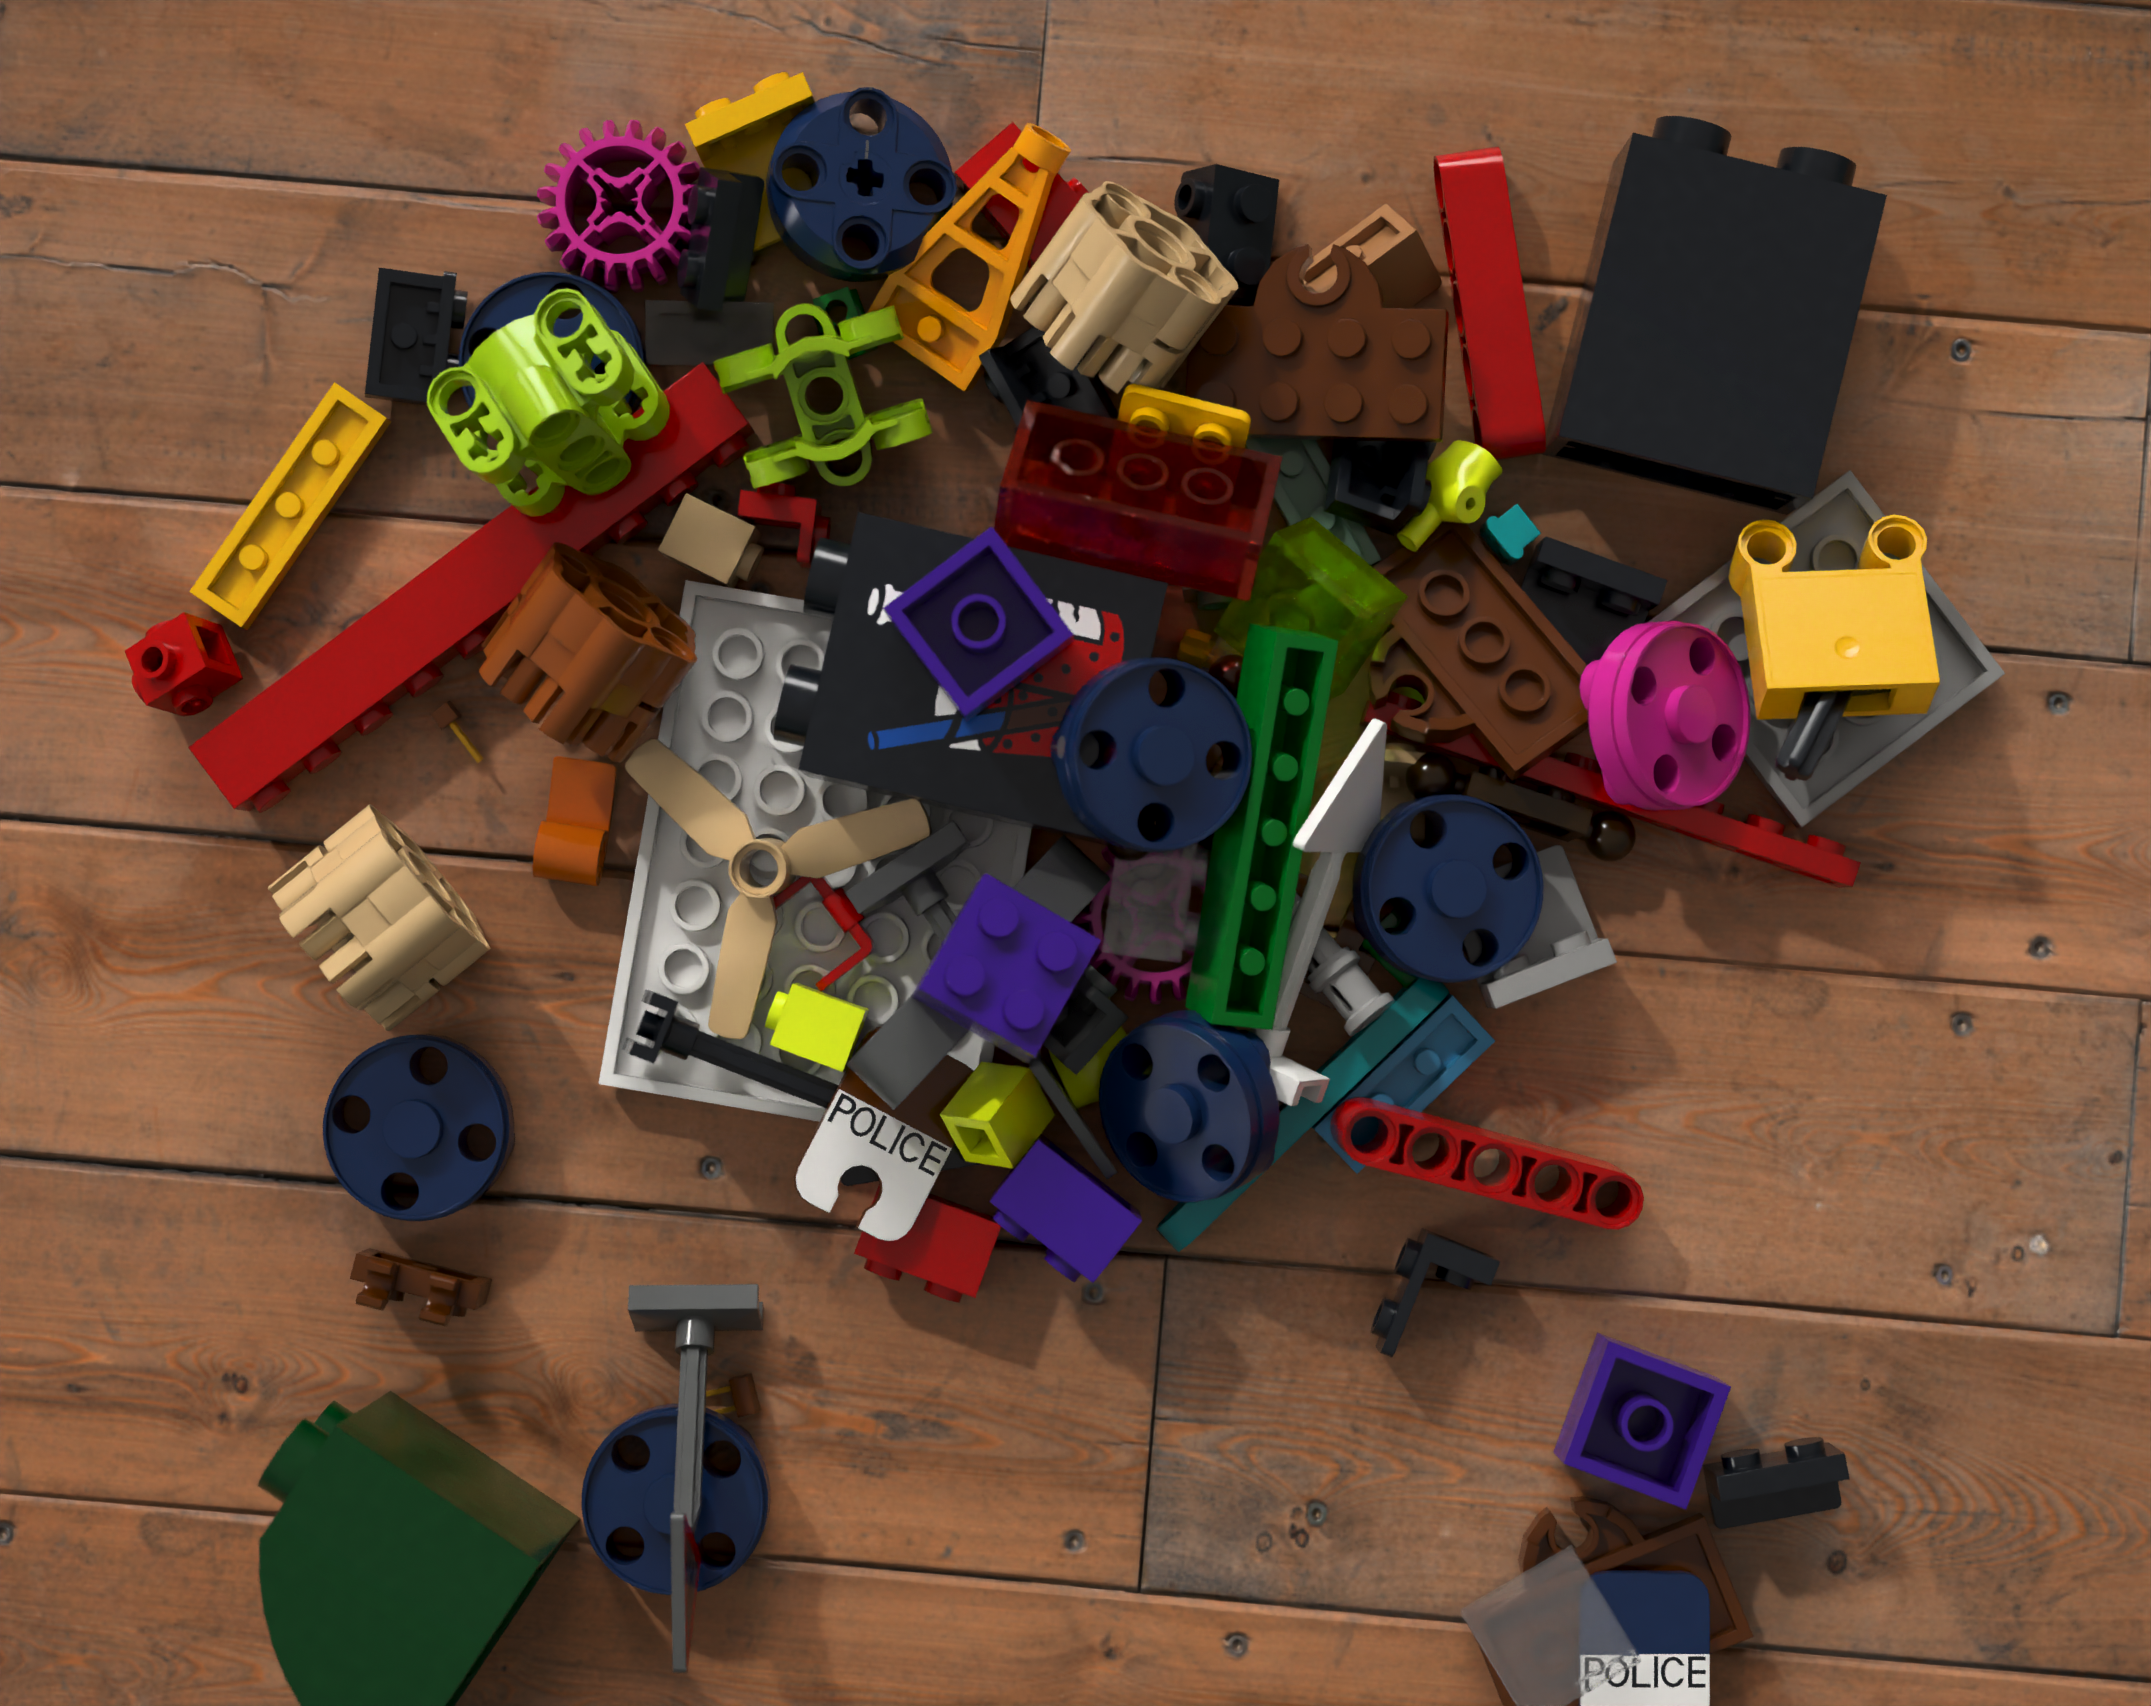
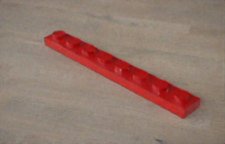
[1359,692,1861,888]

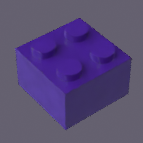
[883,526,1074,722]
[911,873,1101,1063]
[990,1134,1142,1283]
[1553,1332,1731,1509]

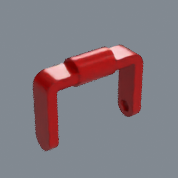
[773,876,874,992]

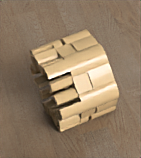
[1011,181,1238,394]
[268,804,490,1031]

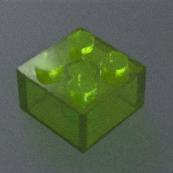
[1213,516,1408,701]

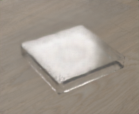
[1461,1545,1641,1706]

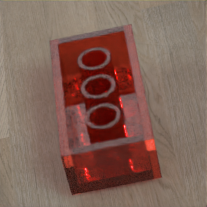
[994,400,1283,602]

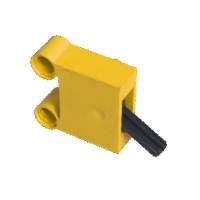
[1728,515,1940,781]

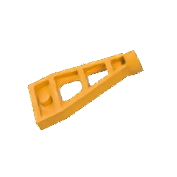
[867,123,1071,392]

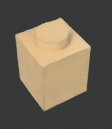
[658,493,764,588]

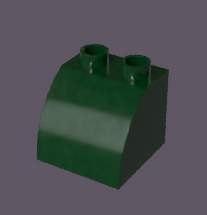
[258,1391,580,1706]

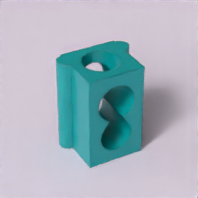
[1480,504,1541,566]

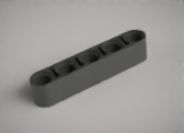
[846,834,1111,1110]

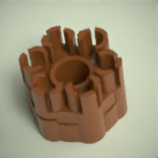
[479,542,697,763]

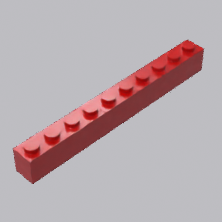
[188,362,755,813]

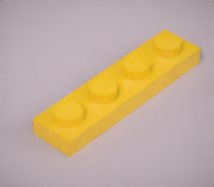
[189,382,392,630]

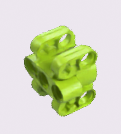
[427,289,670,517]
[713,303,933,488]

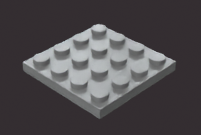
[1647,470,2005,828]

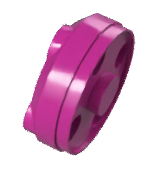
[1579,621,1751,810]

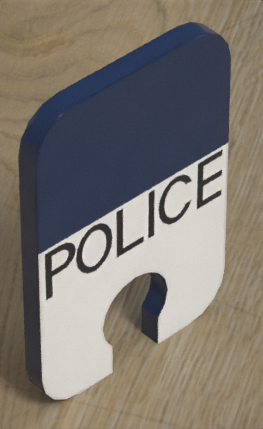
[1579,1571,1710,1706]

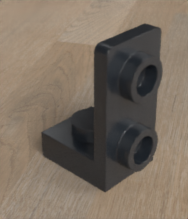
[1370,1228,1500,1357]

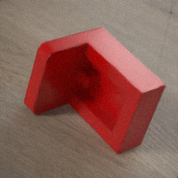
[737,483,831,569]

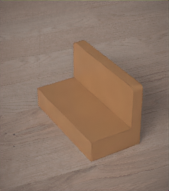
[1304,204,1442,308]

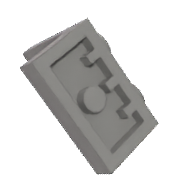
[1463,845,1617,1009]

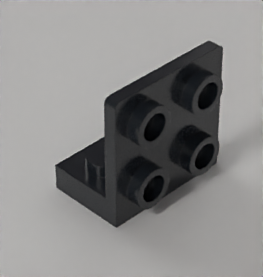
[1521,536,1668,665]

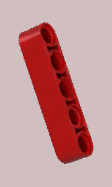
[1433,146,1546,460]
[1330,1097,1644,1230]

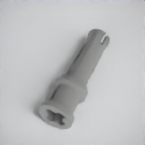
[1289,893,1395,1036]

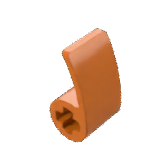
[533,756,617,886]

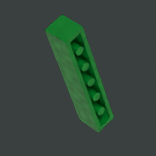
[1185,623,1339,1030]

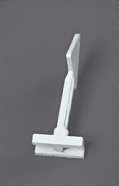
[1250,718,1387,1106]

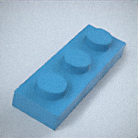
[1312,993,1495,1174]

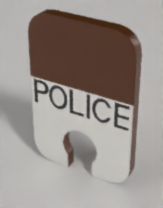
[794,1026,974,1241]

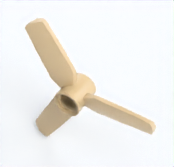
[625,739,932,1039]

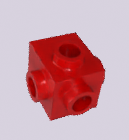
[125,612,243,717]

